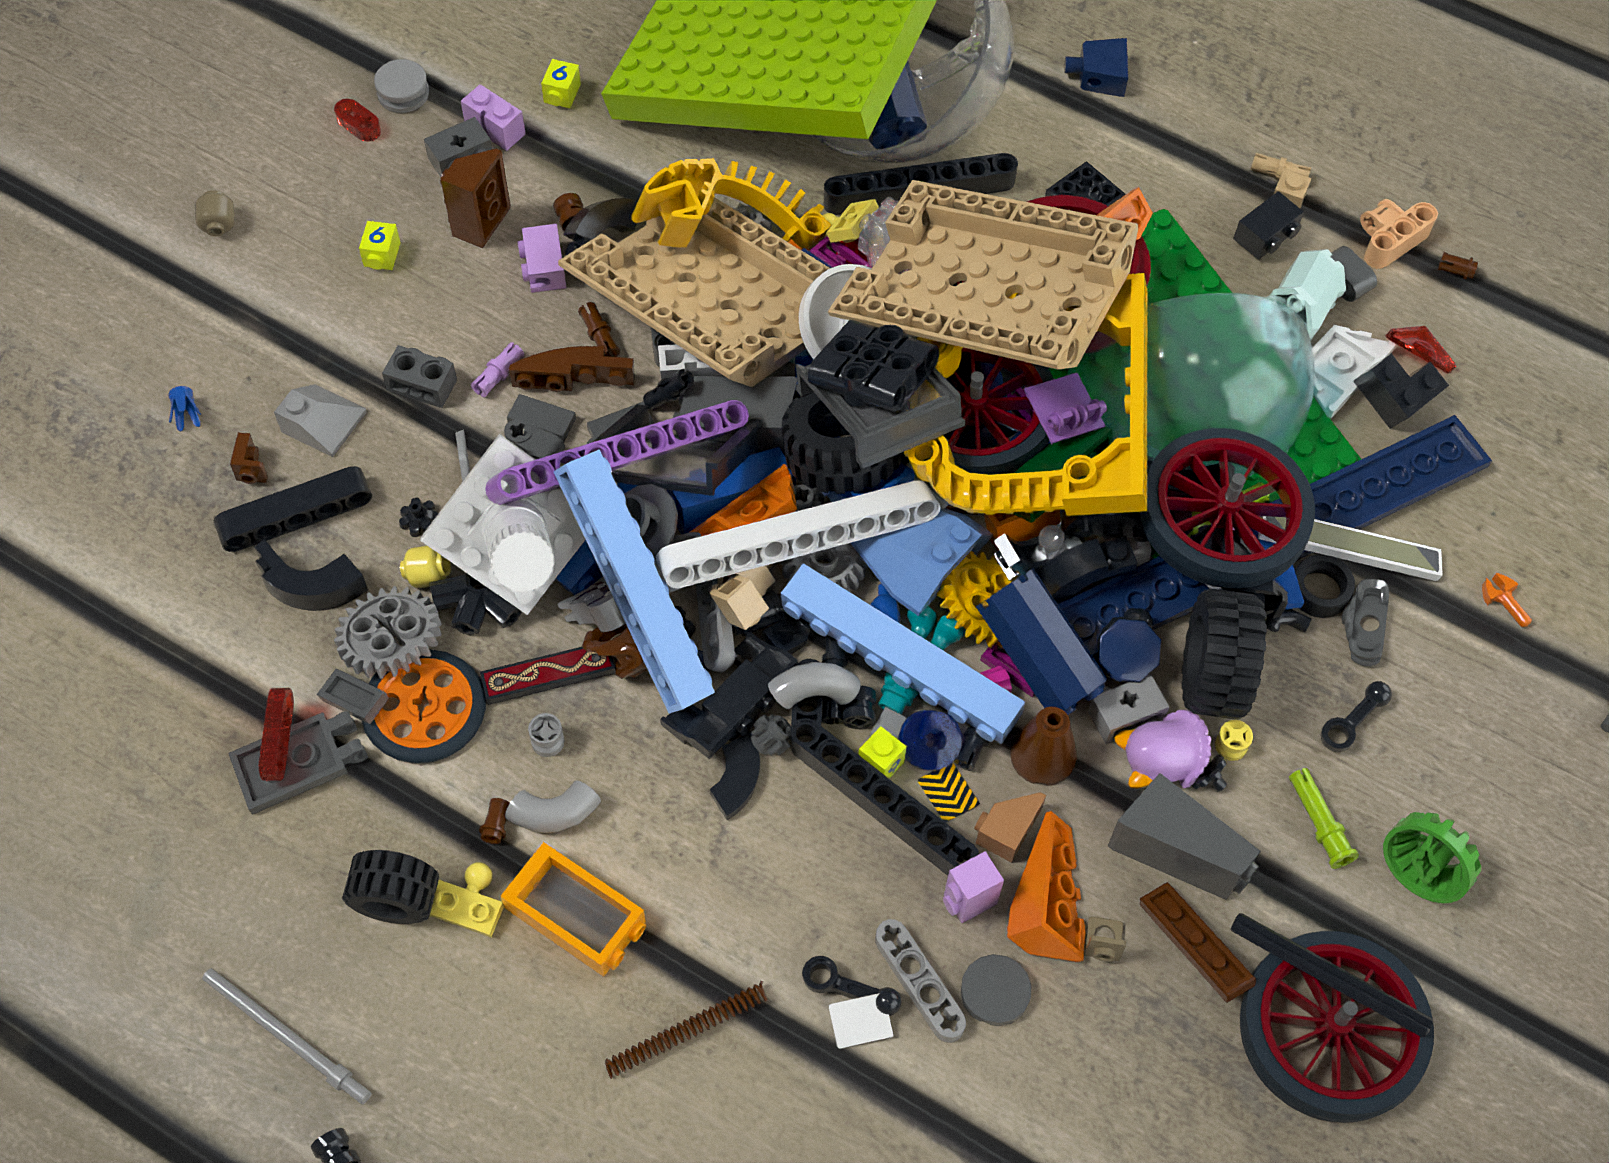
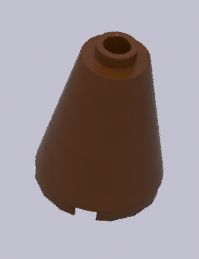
[1011,707,1077,786]

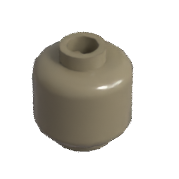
[195,190,235,236]

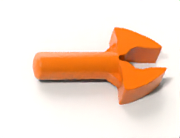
[1482,573,1532,628]

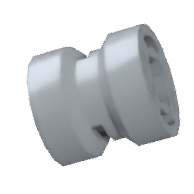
[528,713,565,757]

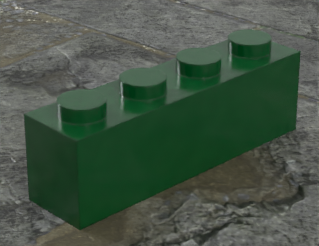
[1013,426,1113,523]

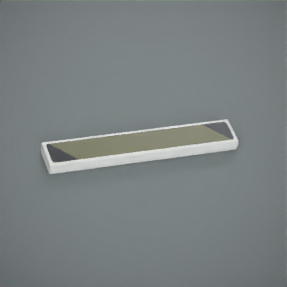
[1258,516,1442,581]

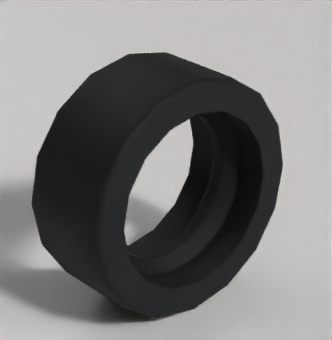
[1295,554,1355,618]

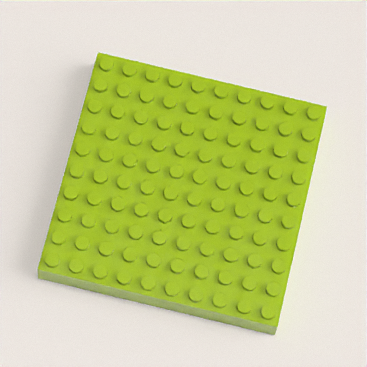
[601,0,937,139]

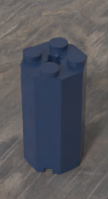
[867,60,928,154]
[976,568,1107,715]

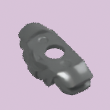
[1342,579,1389,666]

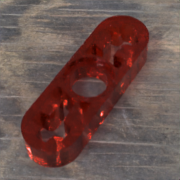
[259,687,294,781]

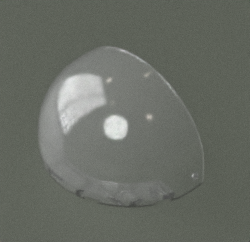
[813,0,1014,164]

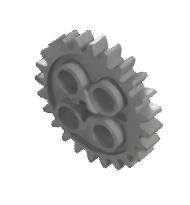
[334,586,442,679]

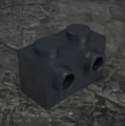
[1233,191,1304,260]

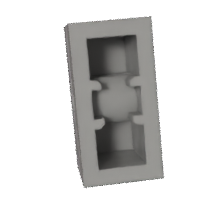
[1088,674,1169,744]

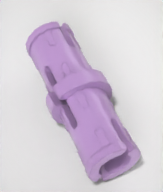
[471,342,524,397]

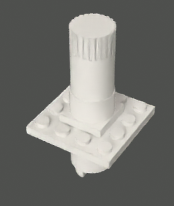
[420,434,585,615]

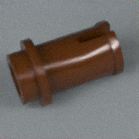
[1438,252,1478,280]
[479,798,510,844]

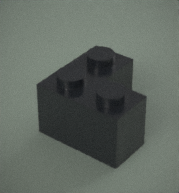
[1353,353,1449,429]

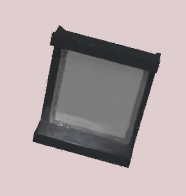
[591,404,763,496]

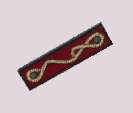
[480,647,616,705]

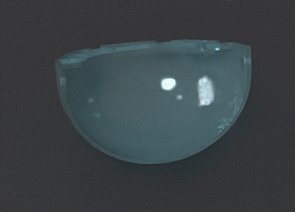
[1067,293,1315,476]

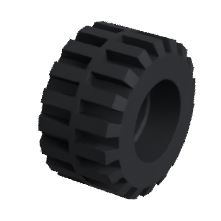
[342,850,439,924]

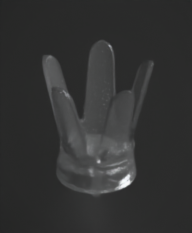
[1038,525,1069,562]

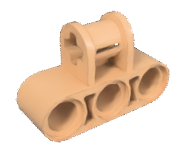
[1360,199,1438,269]

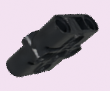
[808,320,939,412]

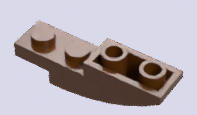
[509,346,635,392]

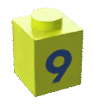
[541,59,581,108]
[359,221,401,270]
[858,726,907,779]

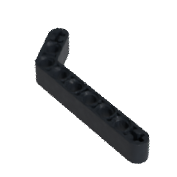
[790,658,979,876]

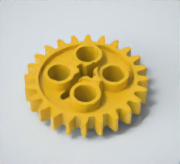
[937,551,1011,648]

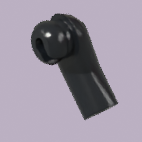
[1265,609,1312,633]

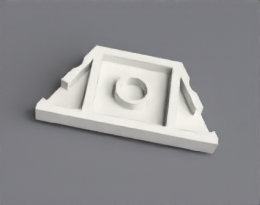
[1297,325,1399,419]

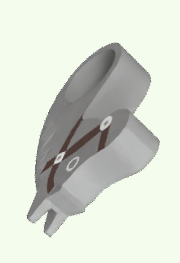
[558,532,701,632]

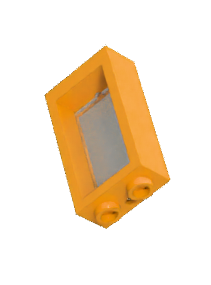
[500,842,646,977]

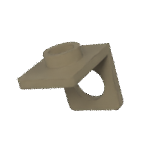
[1084,916,1126,961]

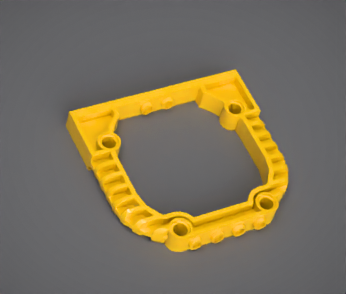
[904,273,1148,516]

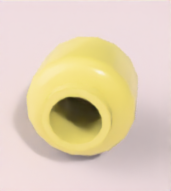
[400,546,451,589]

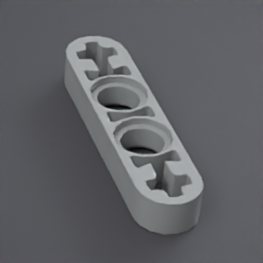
[875,919,966,1043]

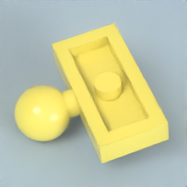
[822,199,879,243]
[430,862,504,938]

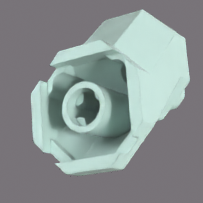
[1261,249,1346,348]

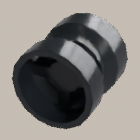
[843,686,876,729]
[311,1128,361,1163]

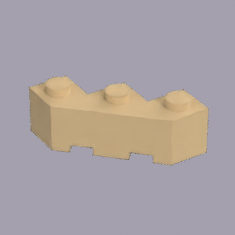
[710,563,775,630]

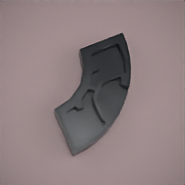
[710,731,760,820]

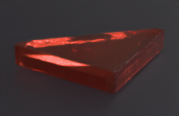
[1385,326,1457,374]

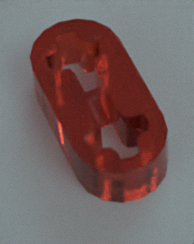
[334,98,381,142]

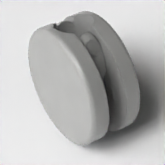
[374,59,429,113]

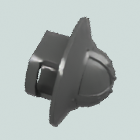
[624,484,678,561]

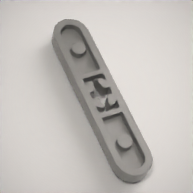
[696,578,735,673]

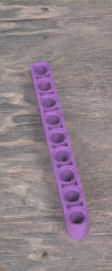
[485,400,749,505]

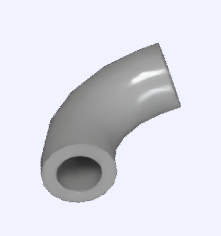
[768,662,861,709]
[505,781,601,832]

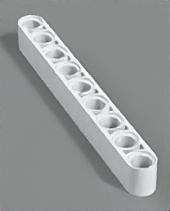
[656,480,940,588]

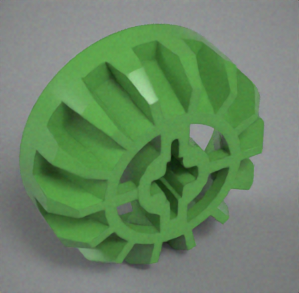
[1383,812,1481,903]

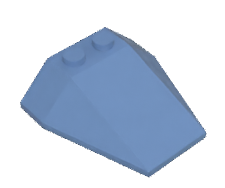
[851,508,993,616]

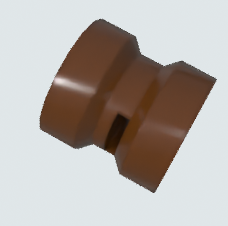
[553,193,583,232]

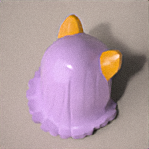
[1115,710,1211,789]

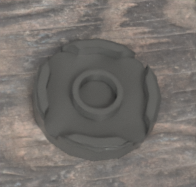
[960,954,1032,1026]

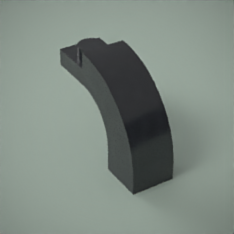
[994,522,1086,582]
[254,540,368,611]

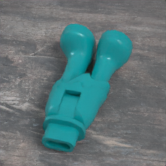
[878,606,966,715]

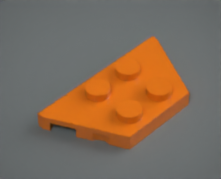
[689,464,797,536]

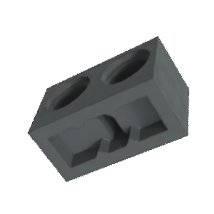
[382,345,457,408]

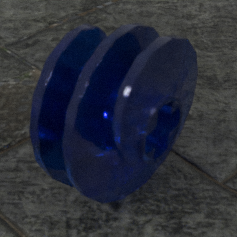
[898,710,962,770]

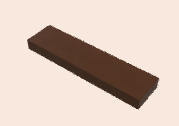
[1140,882,1256,1003]

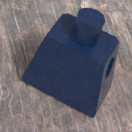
[1064,38,1128,97]

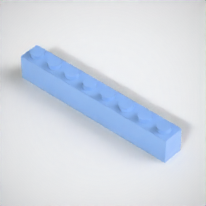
[554,450,715,713]
[781,563,1025,744]

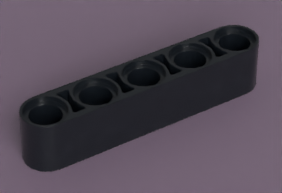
[213,466,372,552]

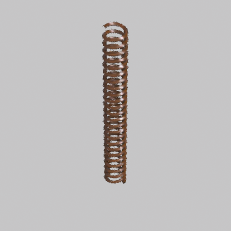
[605,981,767,1079]

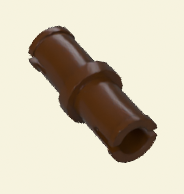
[578,302,621,357]

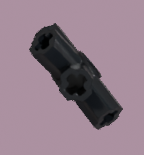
[429,573,522,636]

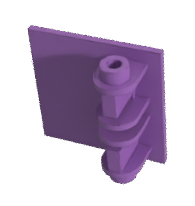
[1024,373,1107,444]

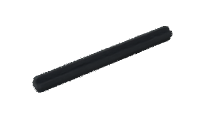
[1231,913,1433,1037]

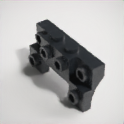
[660,631,798,759]

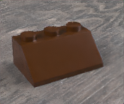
[440,148,511,248]

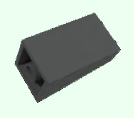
[672,376,798,456]
[1108,773,1261,900]

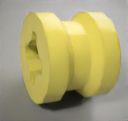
[1215,720,1253,761]

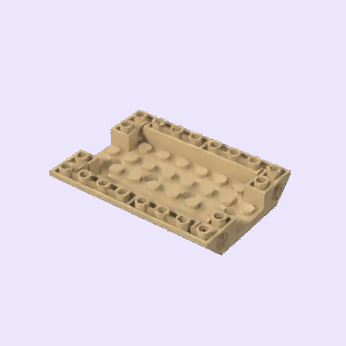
[828,180,1138,369]
[558,198,831,387]

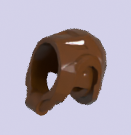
[582,623,648,679]

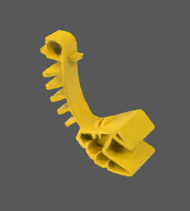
[631,158,832,249]

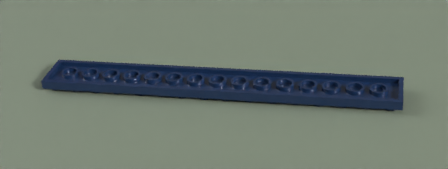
[1058,415,1492,659]

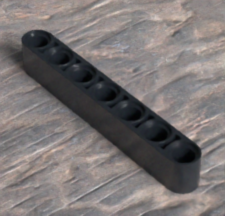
[823,153,1018,215]

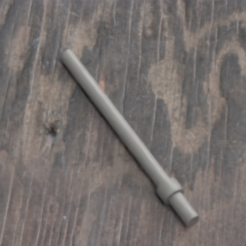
[202,968,372,1105]

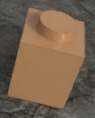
[974,792,1047,863]

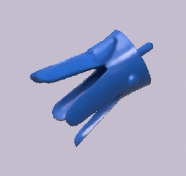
[168,386,201,432]

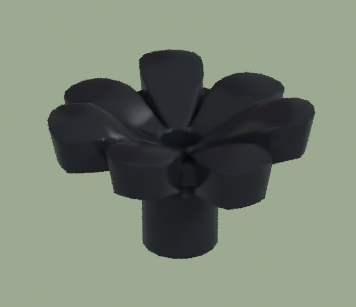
[399,497,439,537]
[1191,754,1227,792]

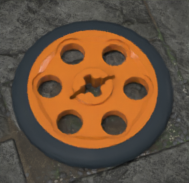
[361,649,486,763]

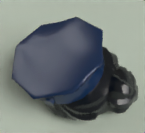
[1097,608,1161,682]

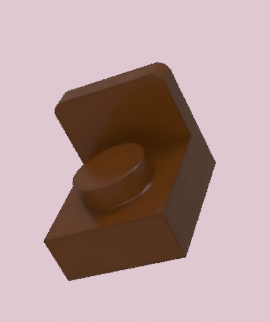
[230,432,268,484]

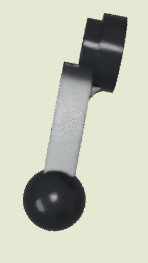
[1320,681,1392,752]
[802,956,902,1016]

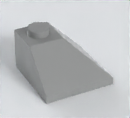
[274,384,367,457]

